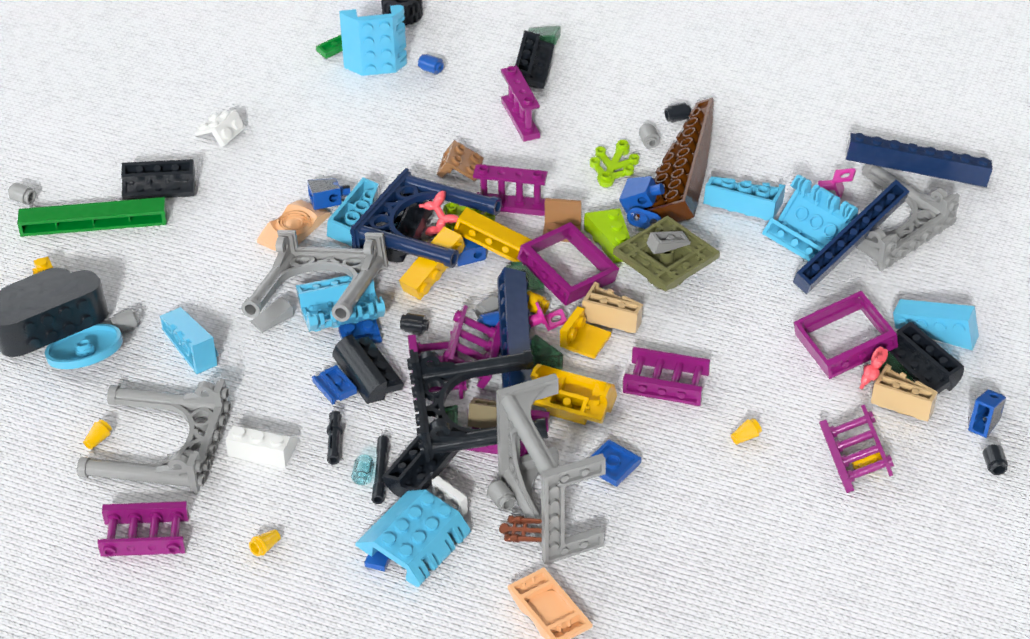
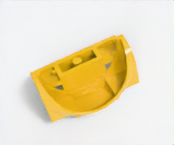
[530,364,617,425]

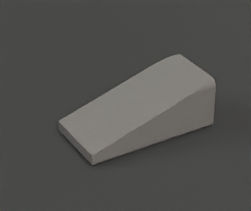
[647,231,691,254]
[251,297,293,333]

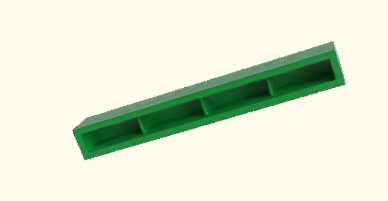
[17,197,167,237]

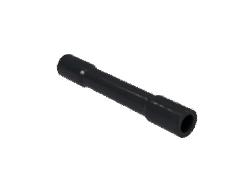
[371,436,389,504]

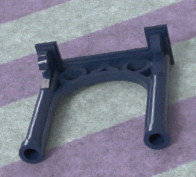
[350,168,502,268]

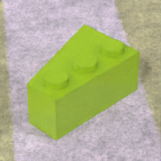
[584,208,630,263]

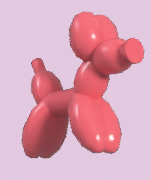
[419,191,459,236]
[859,347,888,390]

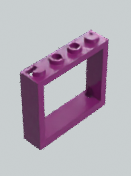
[517,222,619,306]
[794,291,898,379]

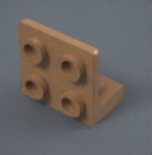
[437,140,484,181]
[543,198,582,242]

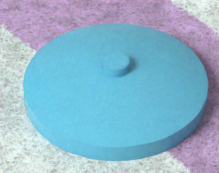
[45,324,123,369]

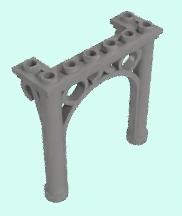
[856,164,960,271]
[241,230,389,322]
[77,378,231,494]

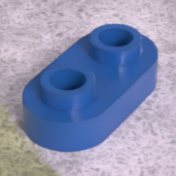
[627,208,662,229]

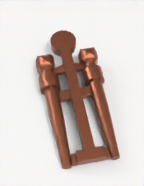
[499,515,542,543]

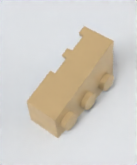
[582,282,643,333]
[871,364,938,422]

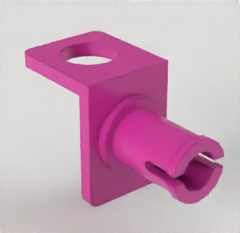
[818,168,856,198]
[528,302,567,331]

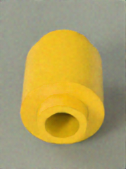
[527,291,550,314]

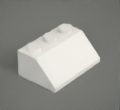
[226,425,299,468]

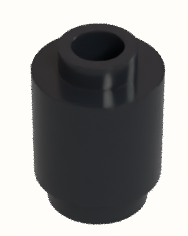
[664,102,691,122]
[400,313,429,334]
[983,444,1008,475]

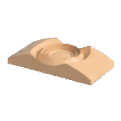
[257,200,330,251]
[508,568,592,639]

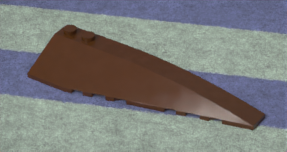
[637,97,714,222]

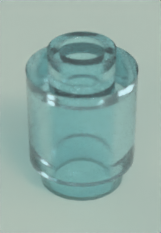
[351,454,374,485]

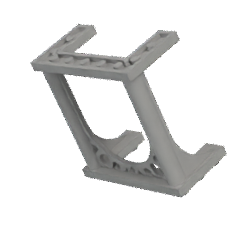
[496,373,606,565]

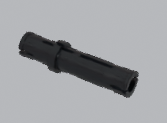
[327,411,343,465]

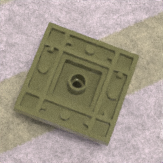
[613,216,720,292]

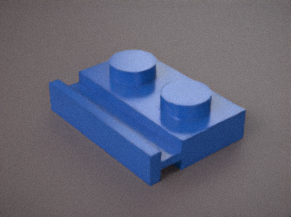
[338,319,382,344]
[312,365,357,405]

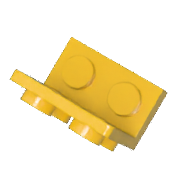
[560,306,611,359]

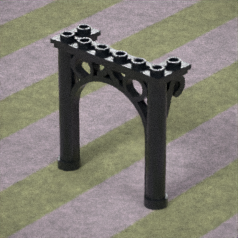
[407,349,548,463]

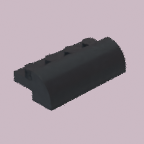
[515,30,555,89]
[121,159,196,200]
[386,200,433,263]
[888,322,964,395]
[332,334,404,404]
[382,430,458,498]

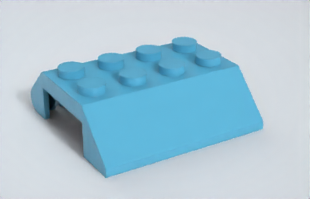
[339,5,407,76]
[762,174,858,261]
[296,273,386,332]
[355,489,471,587]

